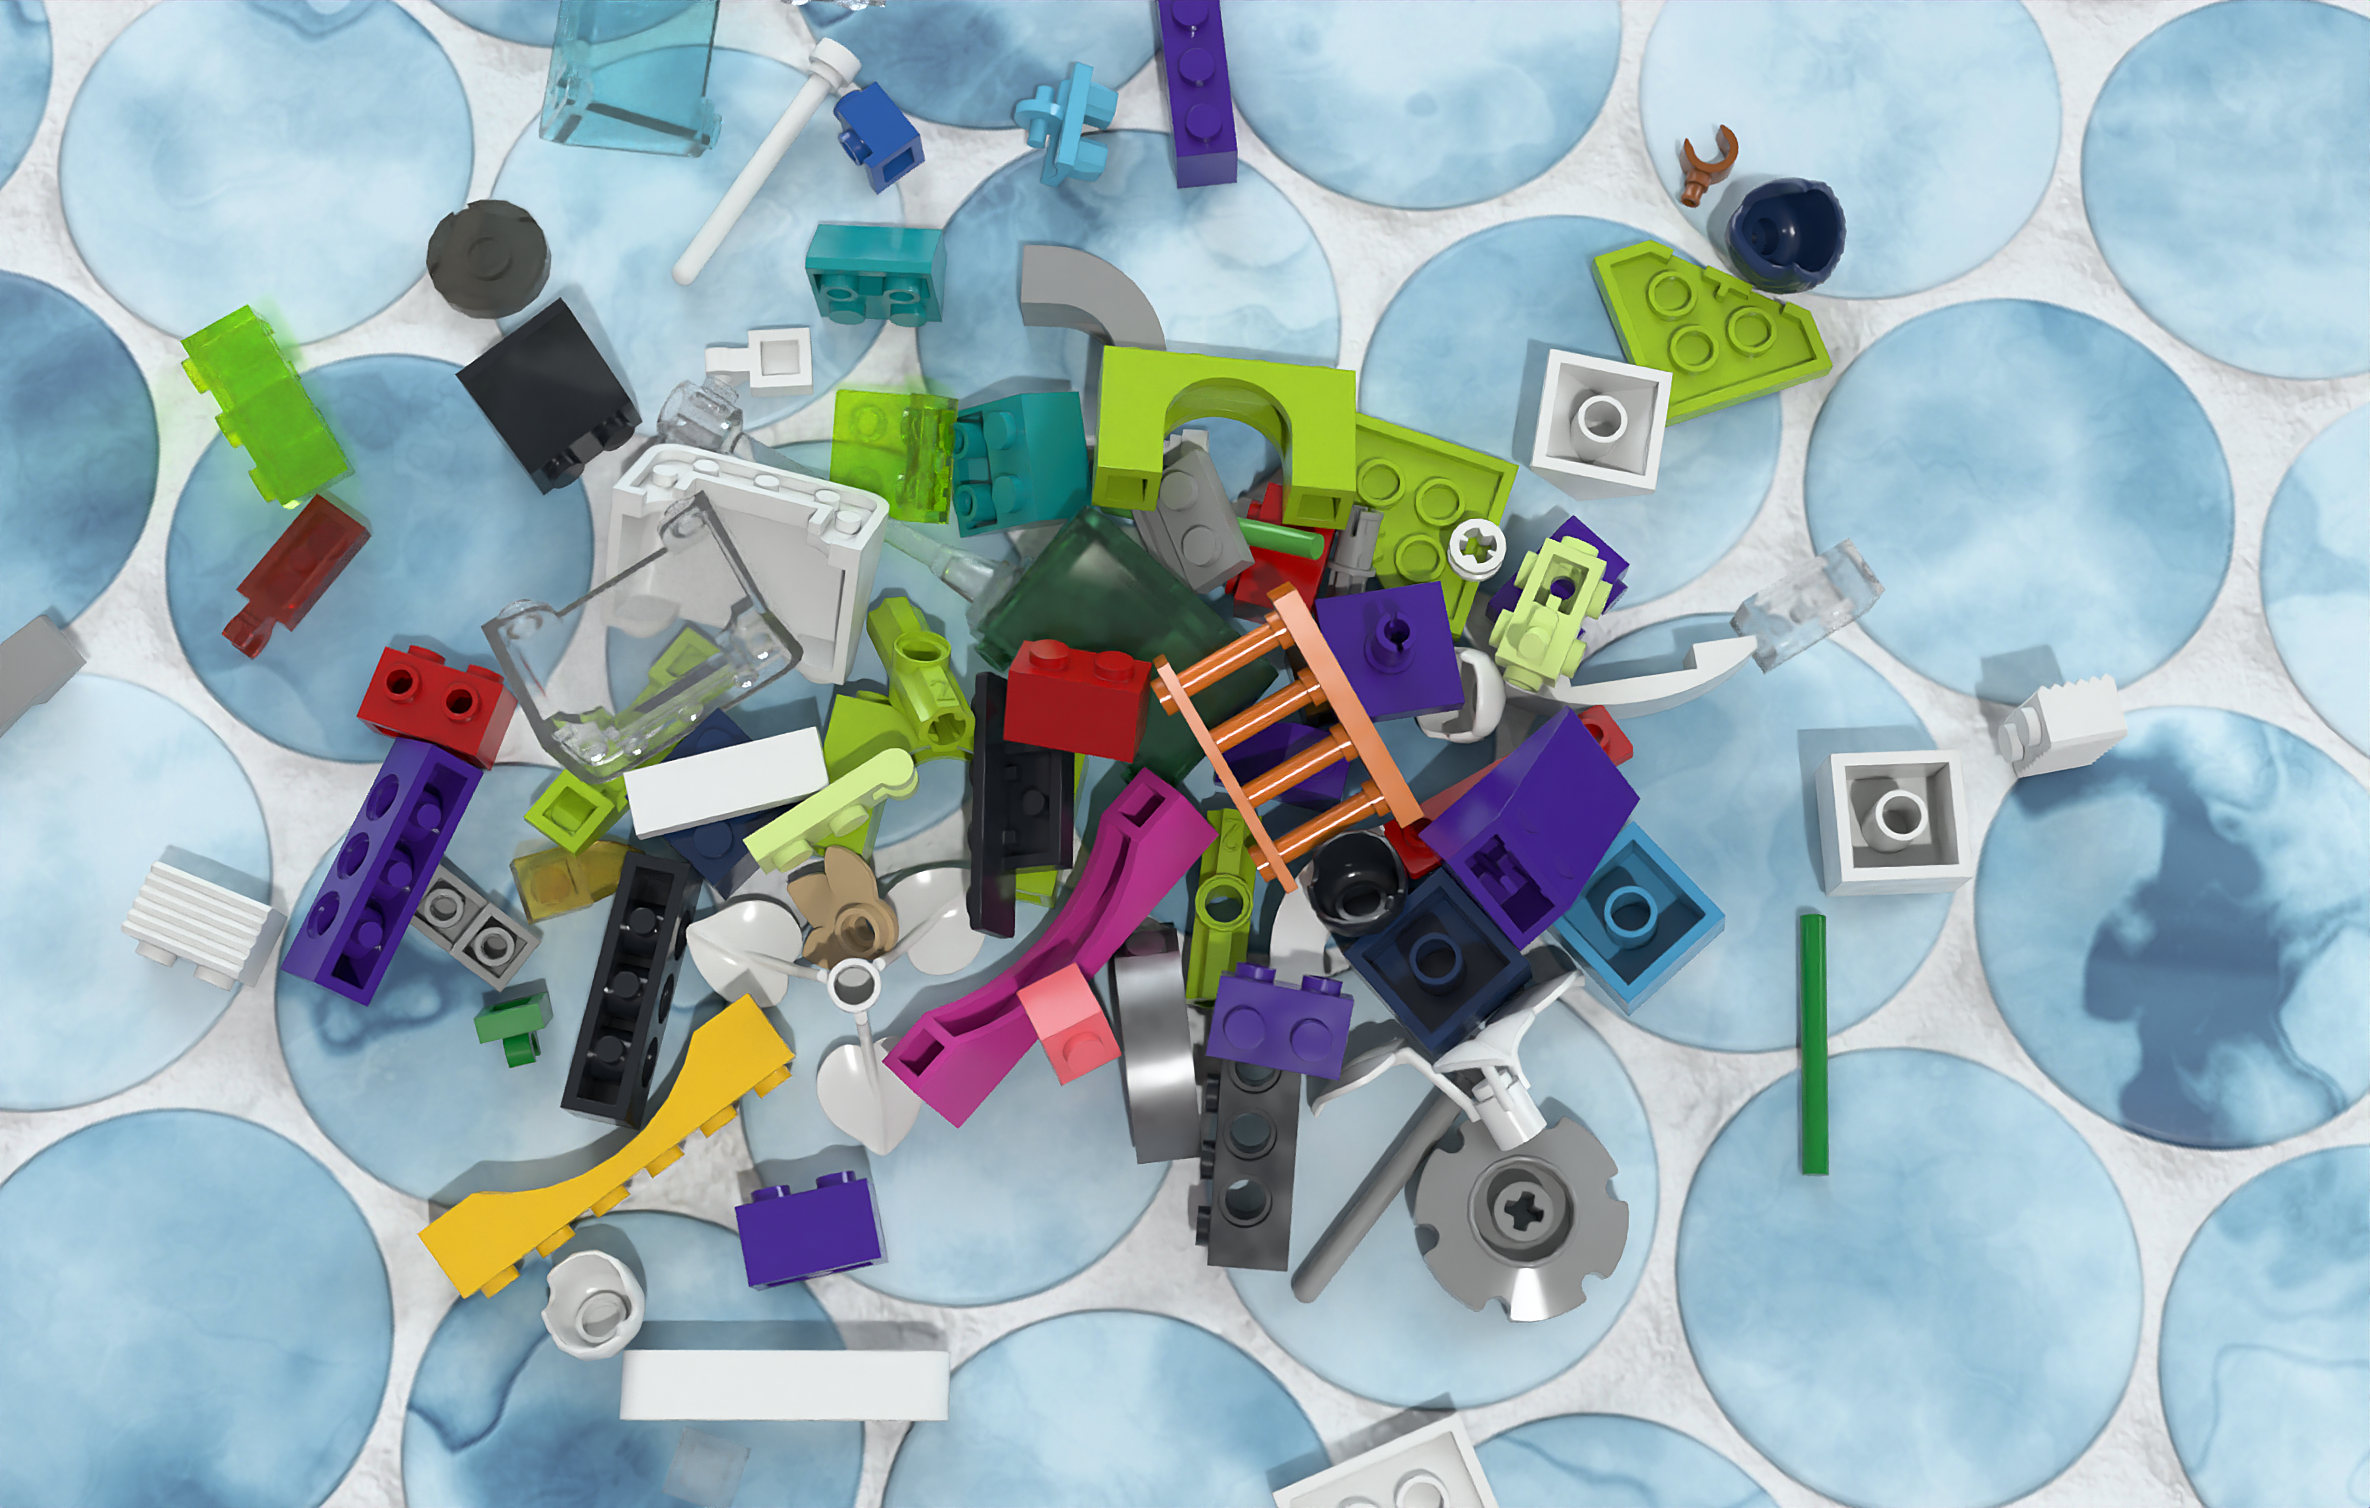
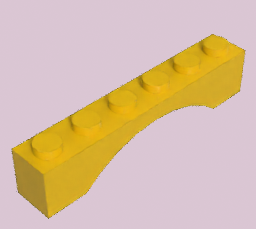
[417,993,796,1299]

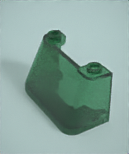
[969,505,1279,789]

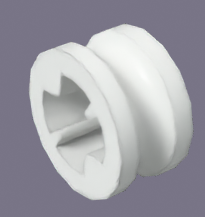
[1447,518,1507,582]

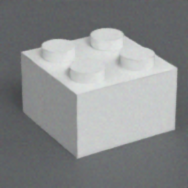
[1815,749,1974,897]

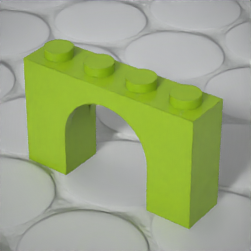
[1091,345,1356,530]
[811,690,1089,909]

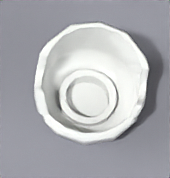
[1416,647,1507,744]
[541,1250,645,1362]

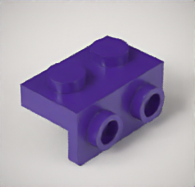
[1206,961,1354,1081]

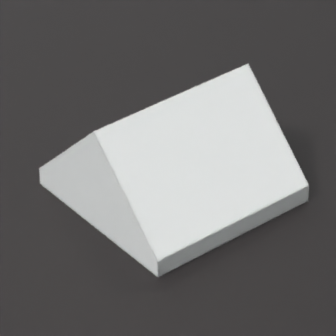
[1529,348,1673,501]

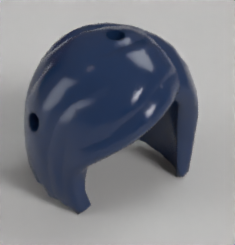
[1725,177,1847,295]

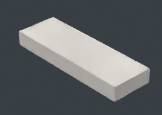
[623,726,830,840]

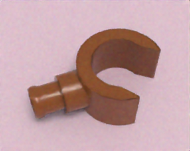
[1679,124,1739,208]

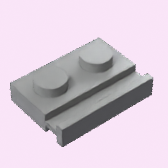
[1131,449,1255,608]

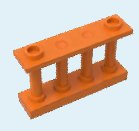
[1149,581,1424,894]

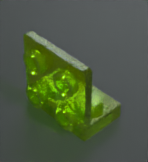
[829,389,959,524]

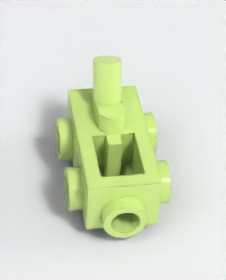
[1488,536,1613,693]

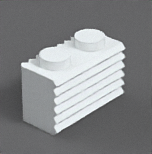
[1998,674,2128,778]
[121,861,288,992]

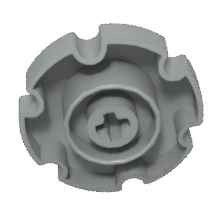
[1413,1117,1629,1323]

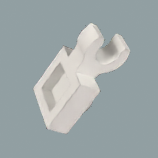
[705,328,814,397]

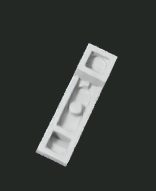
[1503,635,1758,720]

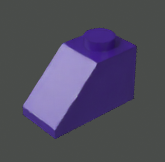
[1214,722,1351,813]

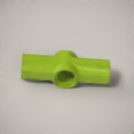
[866,596,975,753]
[1185,808,1263,1010]

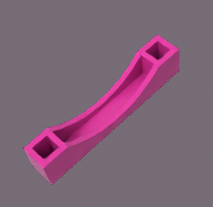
[882,767,1219,1129]

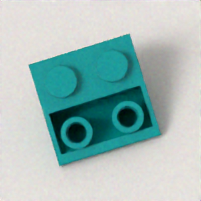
[805,224,947,328]
[943,391,1096,538]

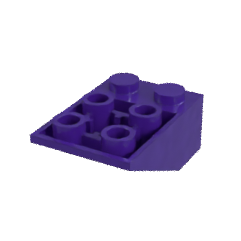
[1418,705,1640,952]

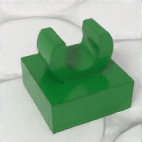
[474,991,554,1068]

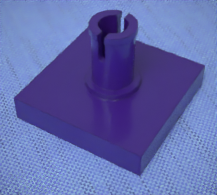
[1313,581,1465,724]

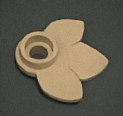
[787,845,899,970]

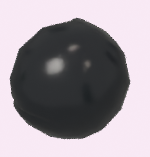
[1307,829,1408,937]

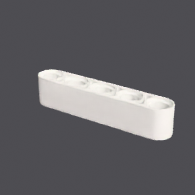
[620,1350,950,1421]

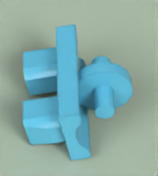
[1014,62,1119,188]

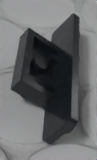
[966,671,1075,939]

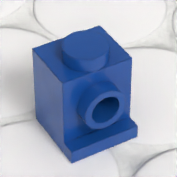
[833,82,925,195]

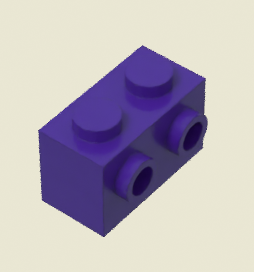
[735,1171,888,1291]

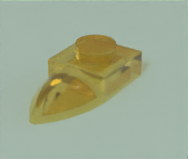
[509,840,646,925]

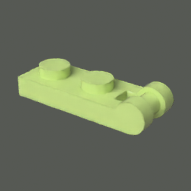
[743,748,920,875]

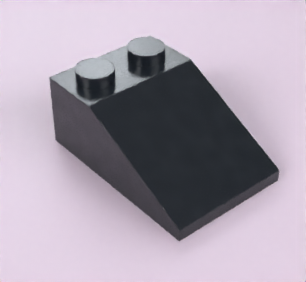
[455,297,642,495]

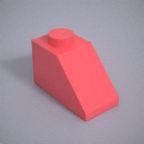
[1016,962,1122,1086]

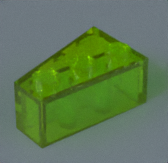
[180,304,356,510]

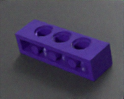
[280,737,484,1007]

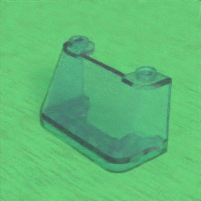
[539,0,722,158]

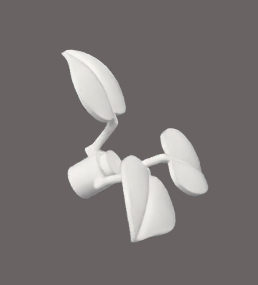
[686,867,986,1155]
[1311,969,1586,1151]

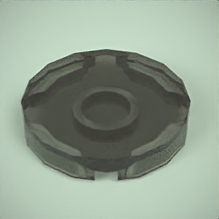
[426,199,552,320]

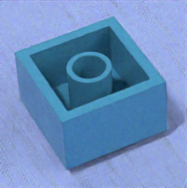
[1546,821,1726,1017]

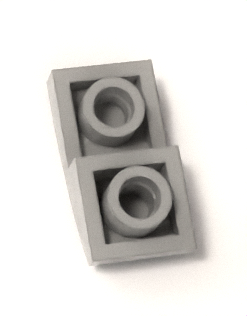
[0,615,87,738]
[410,864,542,993]

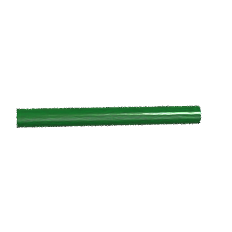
[1800,914,1829,1177]

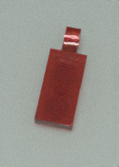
[222,494,371,660]

